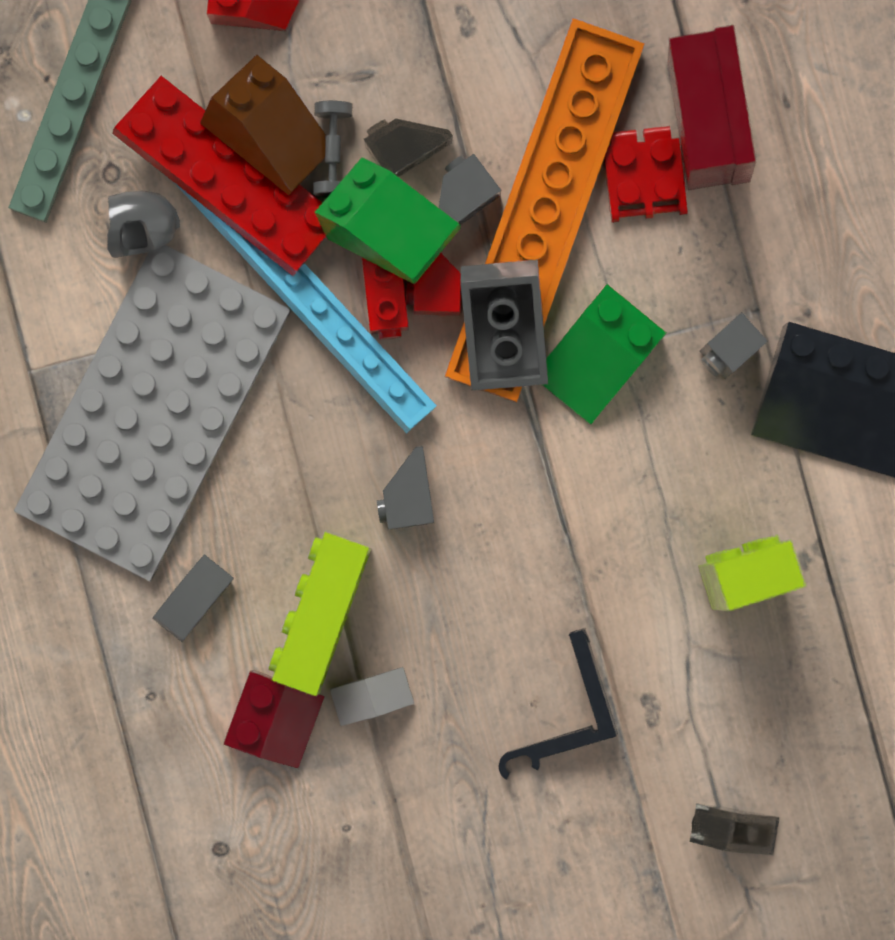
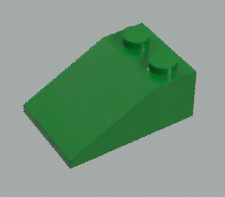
[315,157,461,284]
[542,284,667,425]

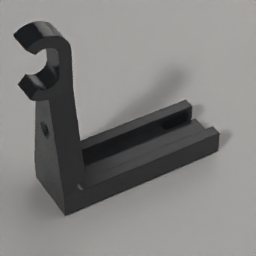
[498,628,618,780]

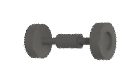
[313,100,353,198]

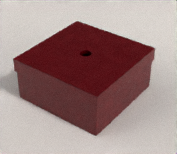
[667,25,756,191]

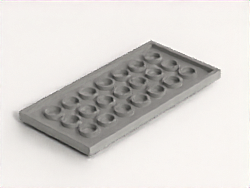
[14,245,291,581]

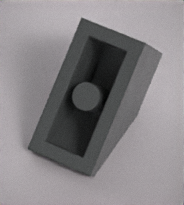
[438,154,501,226]
[377,446,434,530]

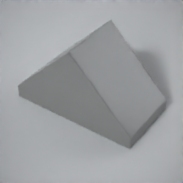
[330,667,414,726]

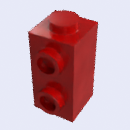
[362,258,409,340]

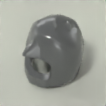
[107,190,180,258]

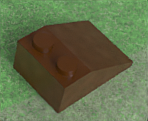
[200,55,326,195]

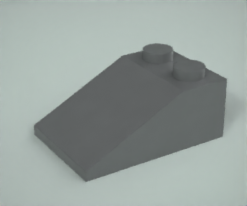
[461,260,548,391]

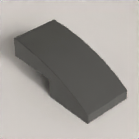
[152,554,234,642]

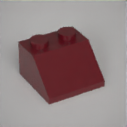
[223,670,325,768]

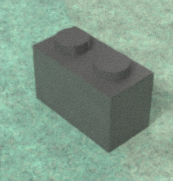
[700,312,768,379]

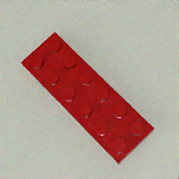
[112,75,326,277]

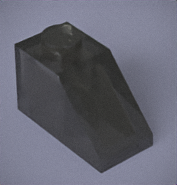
[364,118,453,177]
[689,803,780,855]

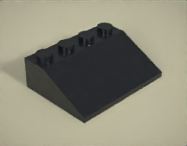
[751,322,895,478]

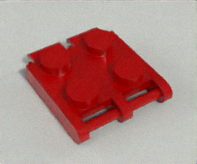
[604,126,688,223]

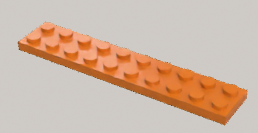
[445,18,645,403]

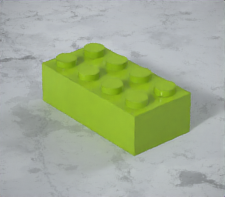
[268,532,371,696]
[698,535,806,611]

